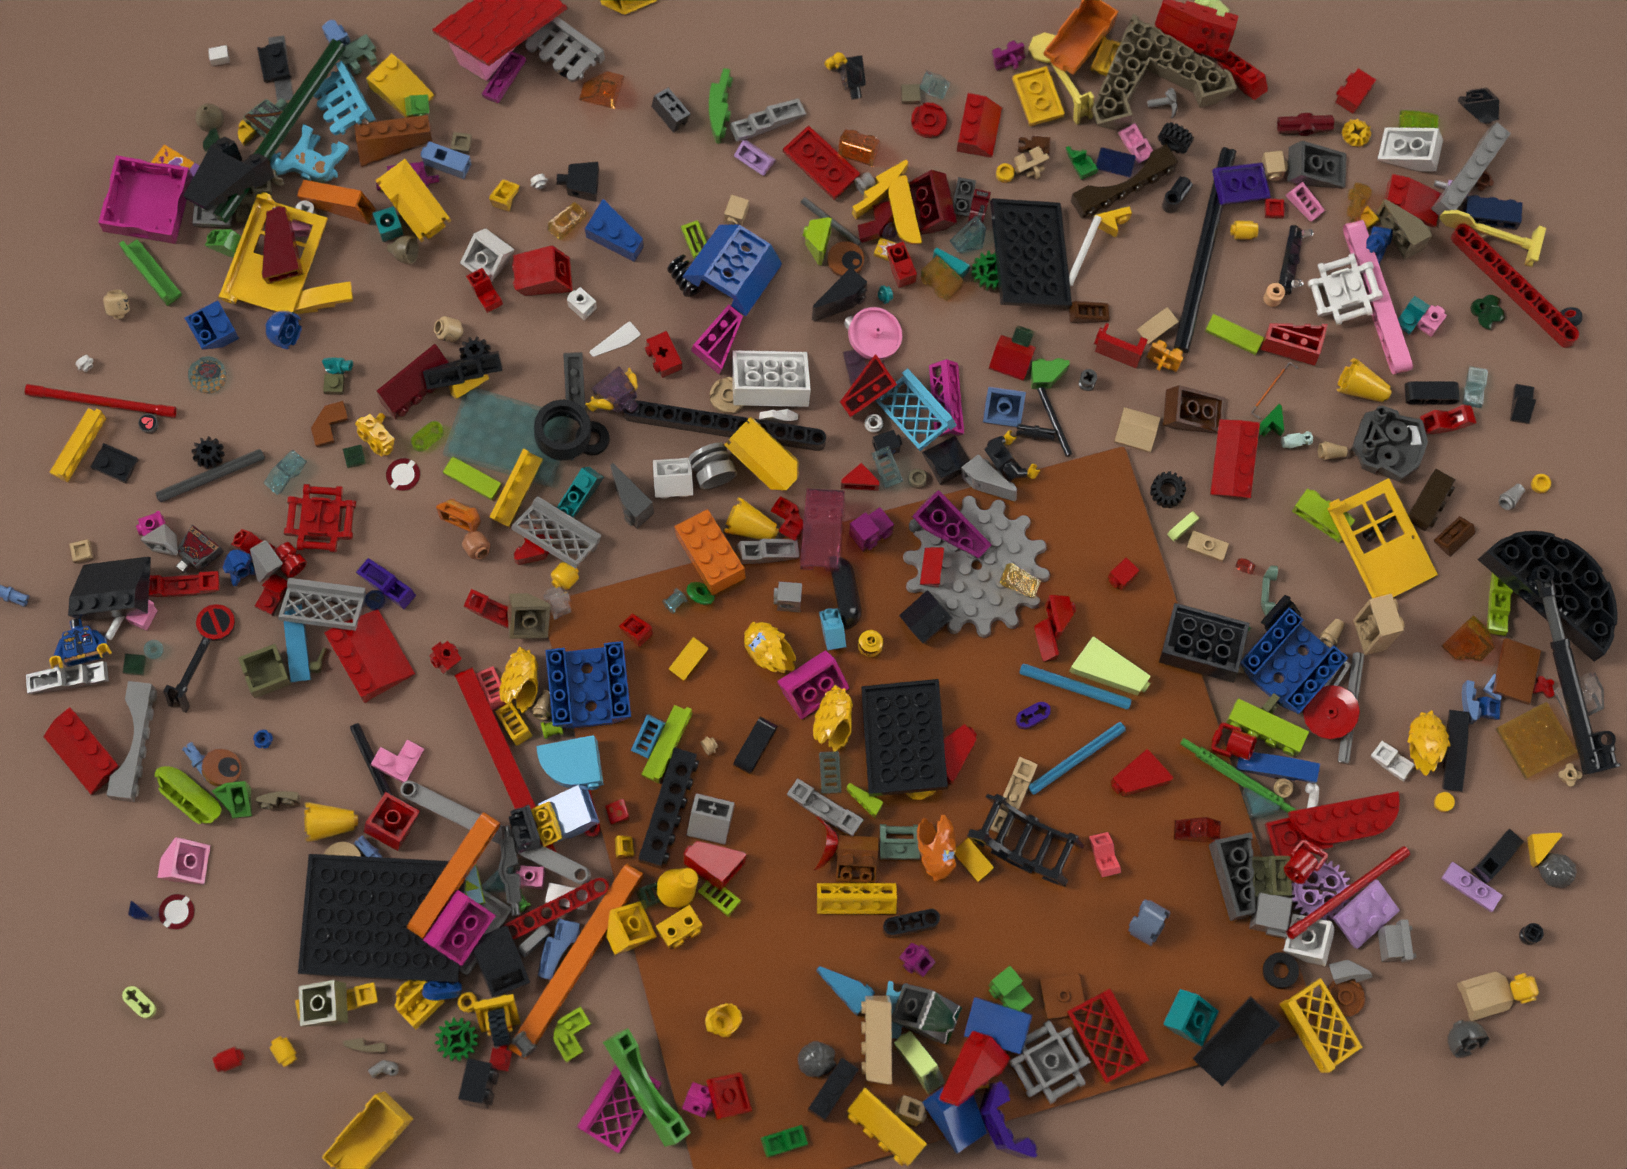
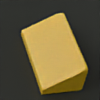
[954,838,994,882]

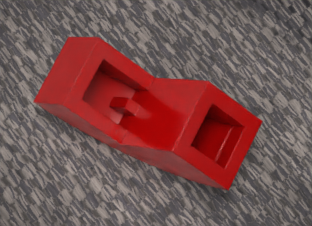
[1420,405,1476,434]

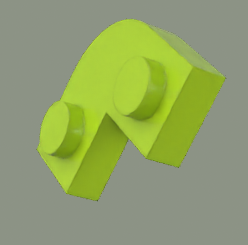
[553,1007,591,1063]

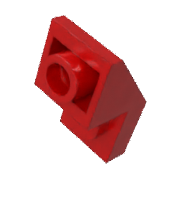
[466,268,503,313]
[231,529,275,558]

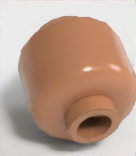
[462,531,491,560]

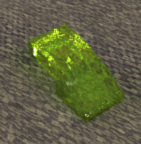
[1399,110,1439,128]

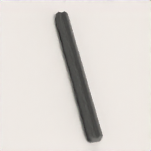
[156,449,265,502]

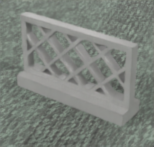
[511,496,601,569]
[278,578,366,631]

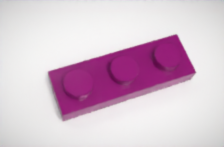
[482,51,526,104]

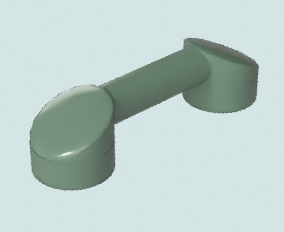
[1261,565,1278,616]

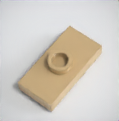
[1186,530,1229,562]

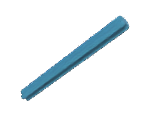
[1020,664,1132,709]
[1028,722,1126,795]

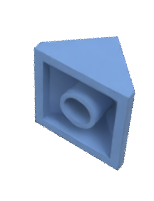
[983,387,1026,427]

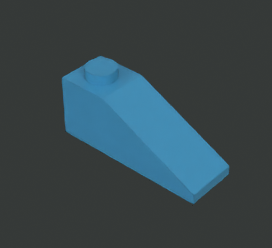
[816,966,875,1016]

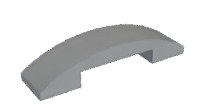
[787,778,863,836]

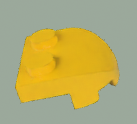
[394,980,445,1030]

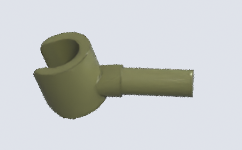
[309,647,328,673]

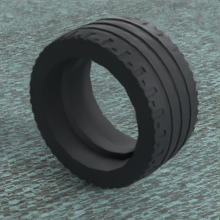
[534,399,591,461]

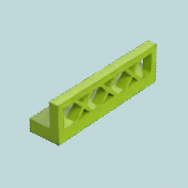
[641,705,692,784]

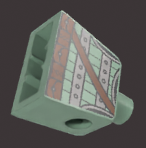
[244,98,288,138]

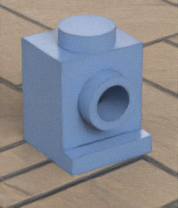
[322,20,351,46]

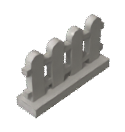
[526,17,605,82]

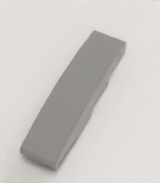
[729,99,806,141]
[26,661,109,694]

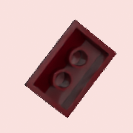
[908,169,957,235]

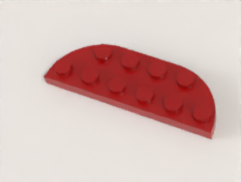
[1288,791,1400,845]

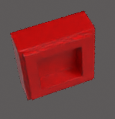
[1265,199,1284,219]

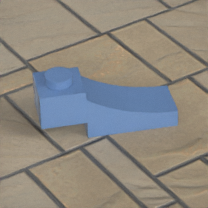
[538,918,580,979]

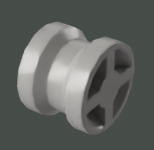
[854,172,876,195]

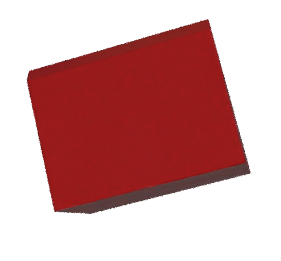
[988,335,1036,381]

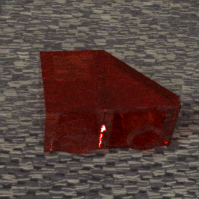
[1174,817,1221,842]

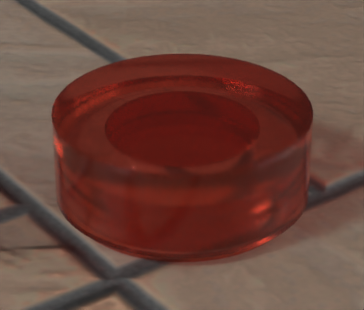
[1235,558,1256,574]

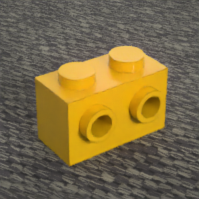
[656,905,703,949]

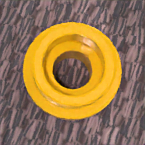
[458,992,478,1013]

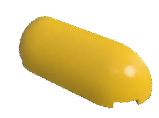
[888,175,922,245]

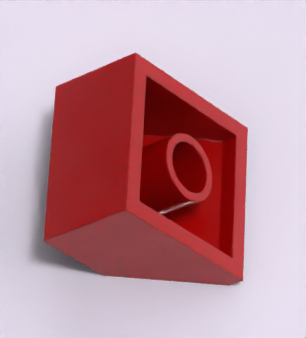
[364,792,420,851]

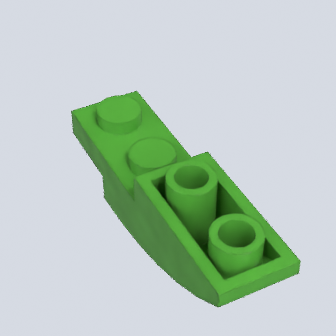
[709,68,733,144]

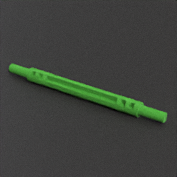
[1180,738,1297,813]

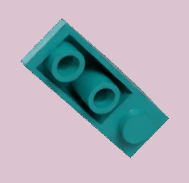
[556,467,604,518]

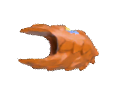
[917,815,956,881]

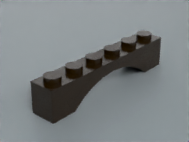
[1071,144,1178,218]

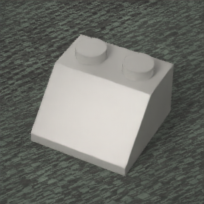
[460,228,514,282]
[653,458,693,499]
[1283,914,1335,966]

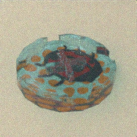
[188,356,227,394]

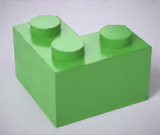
[988,966,1034,1011]

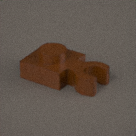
[1018,136,1050,157]

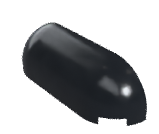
[828,556,862,630]

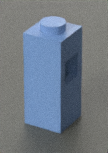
[421,141,471,179]

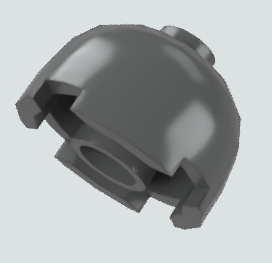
[1447,1020,1490,1058]

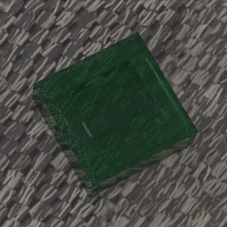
[343,444,366,468]

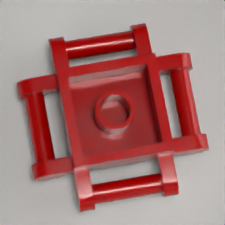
[283,484,356,552]

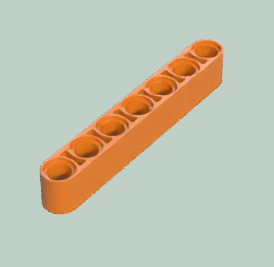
[407,812,501,939]

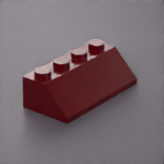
[376,344,449,420]

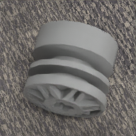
[689,442,737,490]

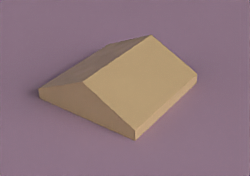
[1114,407,1160,453]

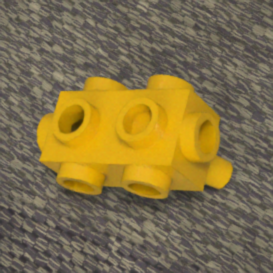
[355,413,395,457]

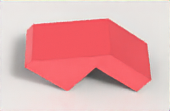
[1089,832,1121,877]

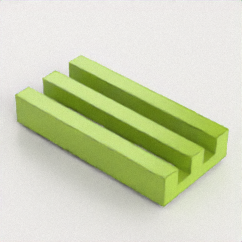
[681,220,707,259]

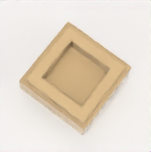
[69,539,93,563]

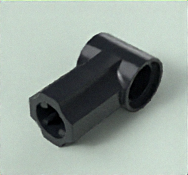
[1162,176,1193,213]

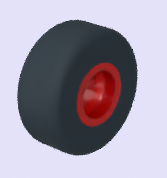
[1560,307,1583,326]

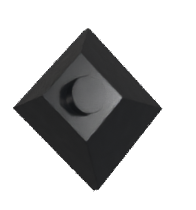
[922,436,969,485]

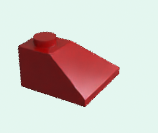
[1045,595,1076,642]

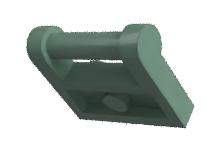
[880,824,920,860]

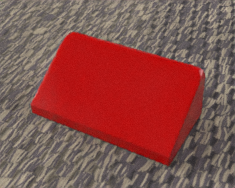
[920,547,944,588]
[1034,618,1059,662]

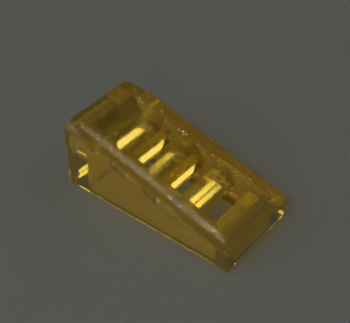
[548,202,587,240]

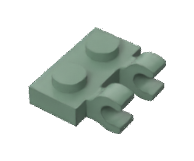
[339,34,378,75]

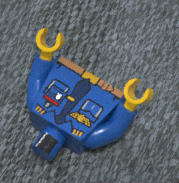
[49,619,112,669]

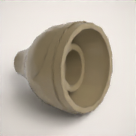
[195,103,224,132]
[387,236,419,264]

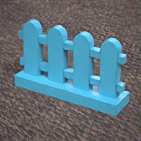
[313,60,376,135]

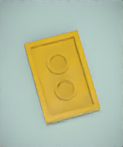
[1012,66,1065,126]

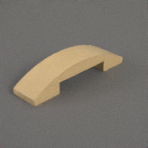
[990,757,1038,837]

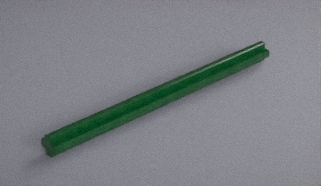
[213,39,346,224]

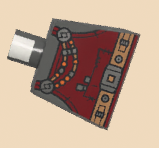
[176,525,224,574]

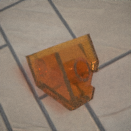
[579,71,624,109]
[1441,615,1495,661]

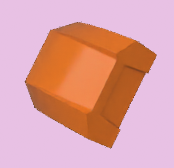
[436,499,481,532]

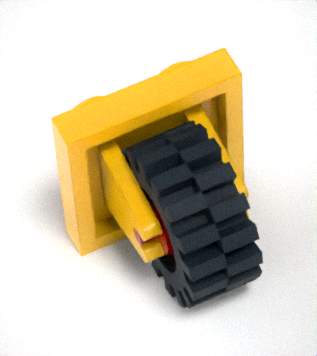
[473,994,521,1047]

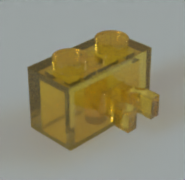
[920,255,963,301]

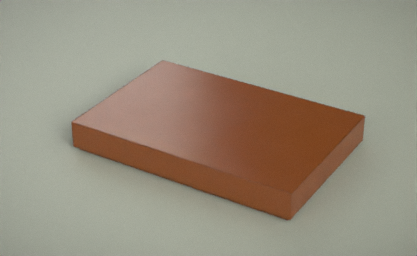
[1492,638,1541,705]

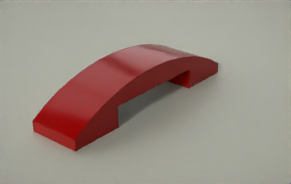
[149,571,219,597]
[463,589,508,629]

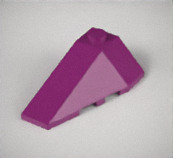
[912,490,992,558]

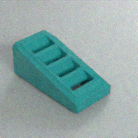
[933,247,970,281]

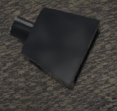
[556,162,599,202]

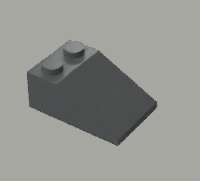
[1287,140,1346,189]
[610,463,654,529]

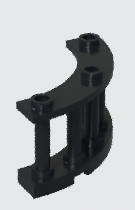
[967,794,1084,887]

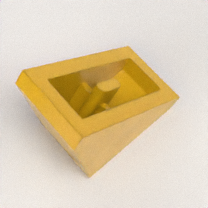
[1527,833,1562,867]

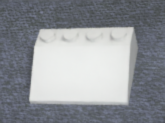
[732,350,811,407]

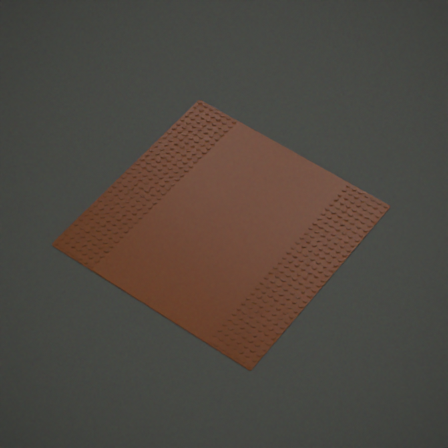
[547,446,1317,1169]

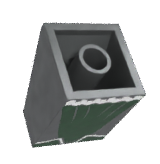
[891,983,962,1045]

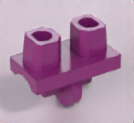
[992,40,1026,71]

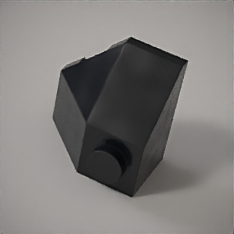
[1458,88,1499,124]

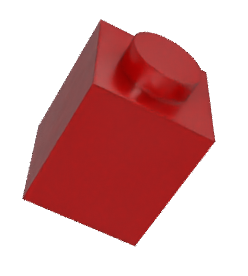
[1108,557,1140,591]

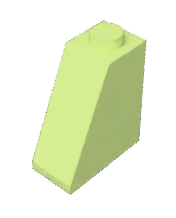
[894,1031,945,1094]

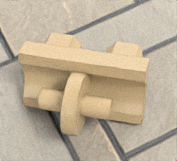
[1014,146,1049,179]

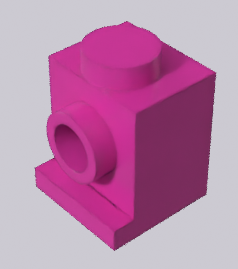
[136,511,166,536]

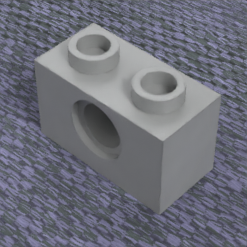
[774,582,802,612]

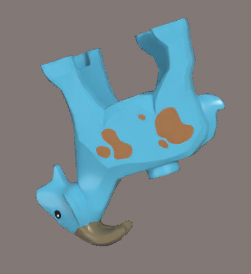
[269,124,350,186]

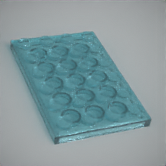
[443,388,575,487]

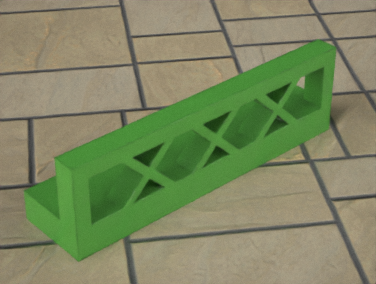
[119,239,182,306]

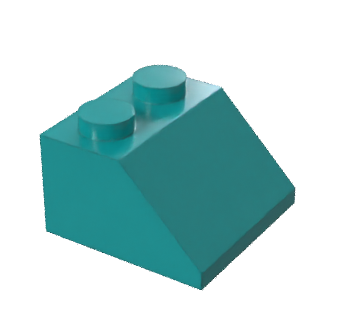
[1163,989,1219,1047]

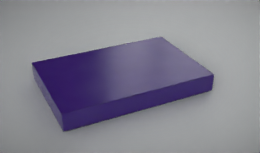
[1212,162,1271,205]

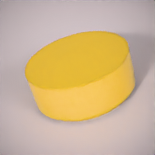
[996,163,1014,183]
[1531,474,1551,494]
[1434,792,1455,812]

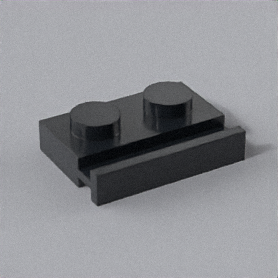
[257,42,291,83]
[90,443,139,484]
[1261,595,1302,631]

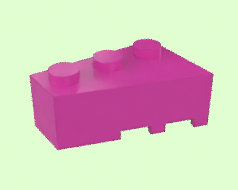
[691,304,743,374]

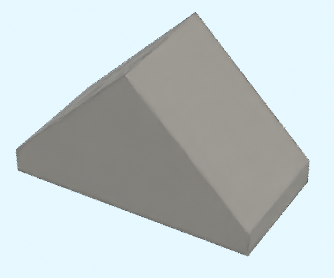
[141,524,178,556]
[250,540,283,582]

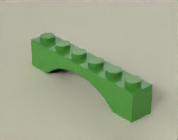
[603,1028,690,1147]

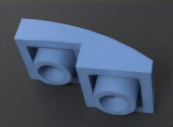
[1462,680,1481,724]

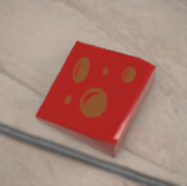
[605,799,629,825]

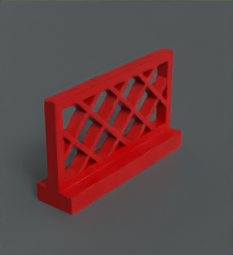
[1067,988,1149,1084]

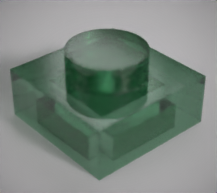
[123,654,146,676]

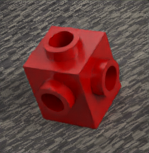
[429,640,462,674]

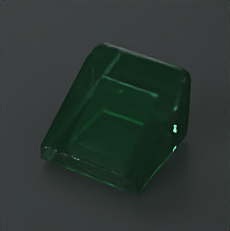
[1012,325,1035,347]

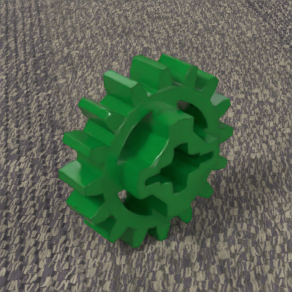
[971,250,999,291]
[435,1017,479,1062]

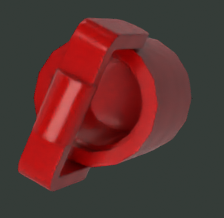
[1211,723,1257,761]
[1283,840,1328,884]

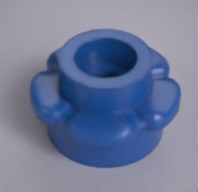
[253,730,273,748]

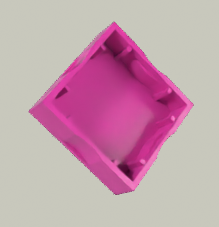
[98,155,193,244]

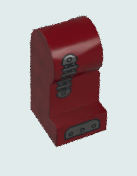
[967,189,991,227]

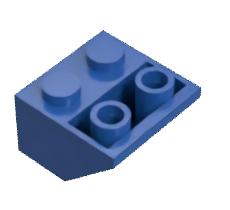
[185,300,239,350]

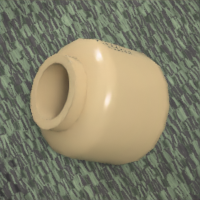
[103,290,130,319]
[434,316,463,343]

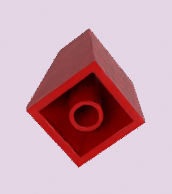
[512,245,573,296]

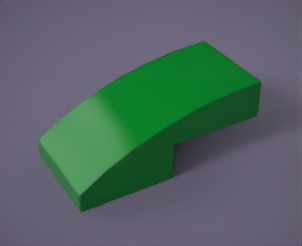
[761,1125,808,1158]

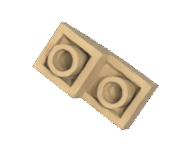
[1137,307,1179,344]

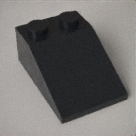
[812,267,867,322]

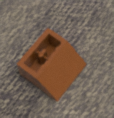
[836,835,878,883]

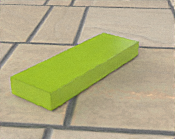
[1205,314,1264,355]
[443,456,502,501]

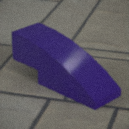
[356,558,416,609]

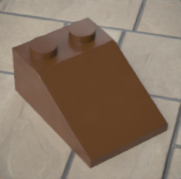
[1163,385,1225,434]

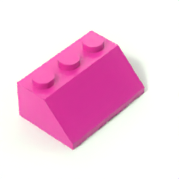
[777,650,849,720]
[423,890,496,966]

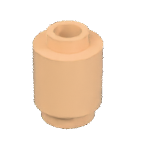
[1263,283,1285,307]

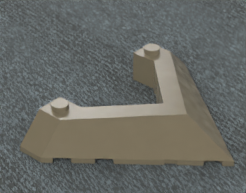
[1092,14,1237,130]

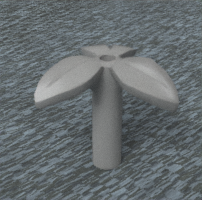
[1147,88,1177,118]

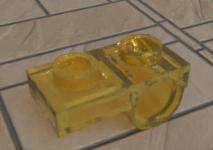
[1347,182,1372,223]
[999,563,1041,598]

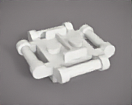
[1307,253,1383,325]

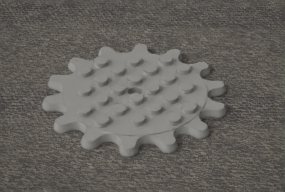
[903,496,1050,638]

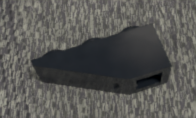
[1471,828,1524,884]

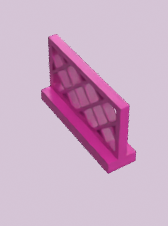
[577,1064,661,1153]

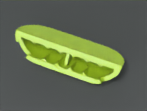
[155,766,221,824]

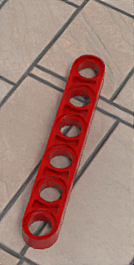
[504,877,610,939]

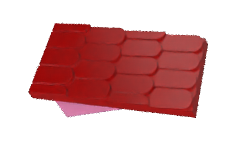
[432,0,568,81]

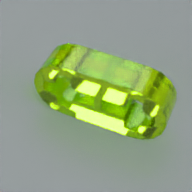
[411,421,444,452]

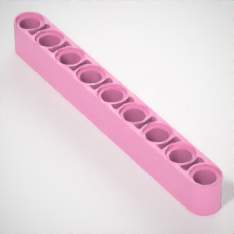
[1343,220,1413,375]

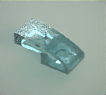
[1463,366,1488,408]

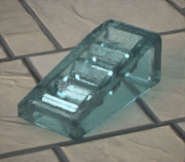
[871,446,903,488]
[819,751,841,794]

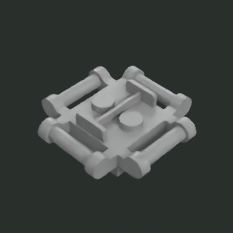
[1009,1021,1091,1104]

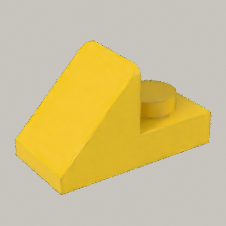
[489,179,520,212]
[1093,206,1132,237]

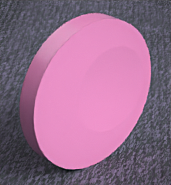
[848,307,902,360]

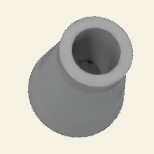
[1498,484,1525,510]

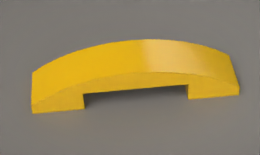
[295,982,378,1020]

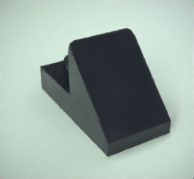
[1510,384,1536,424]

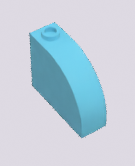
[536,735,604,790]

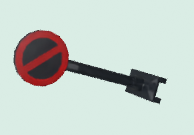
[163,604,235,713]

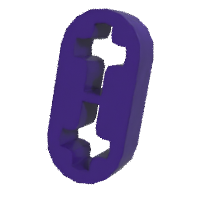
[1015,702,1051,730]

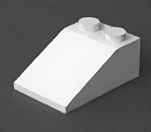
[1378,128,1443,171]

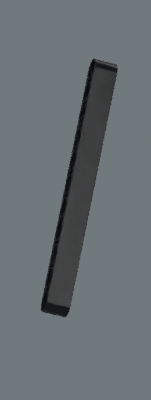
[623,400,826,451]

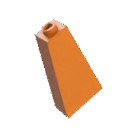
[297,180,376,224]

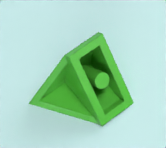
[212,781,252,818]

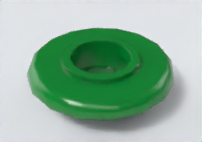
[686,582,715,605]

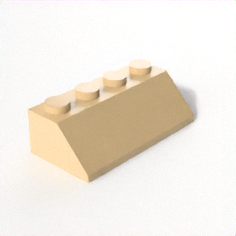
[861,996,892,1084]

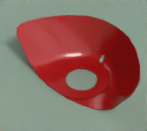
[814,816,839,871]

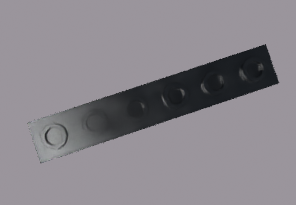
[638,747,700,869]

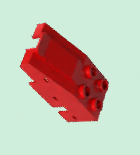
[1154,0,1239,60]

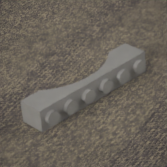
[1431,122,1511,216]
[107,681,157,802]

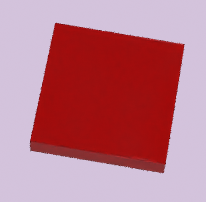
[706,1072,752,1120]

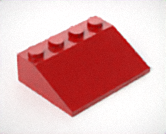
[324,609,415,703]

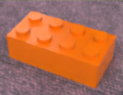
[674,509,746,595]

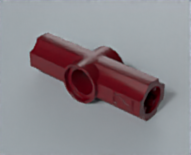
[1277,112,1335,136]

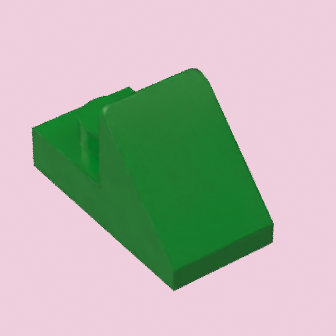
[1258,404,1284,439]

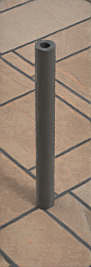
[801,197,861,246]

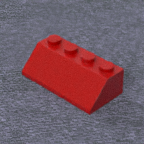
[1210,419,1260,499]
[43,707,120,795]

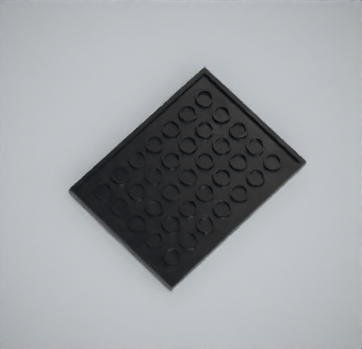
[298,854,467,983]

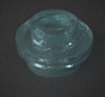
[143,640,164,659]

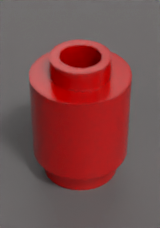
[213,1046,245,1072]

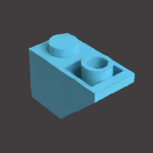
[819,608,846,650]

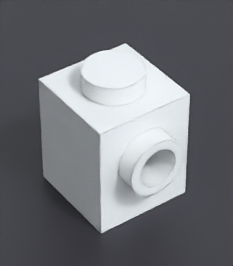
[567,287,597,320]

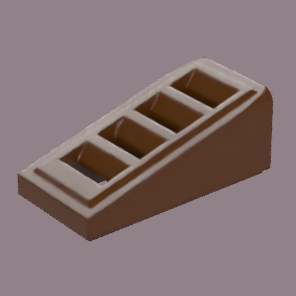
[1069,301,1110,323]

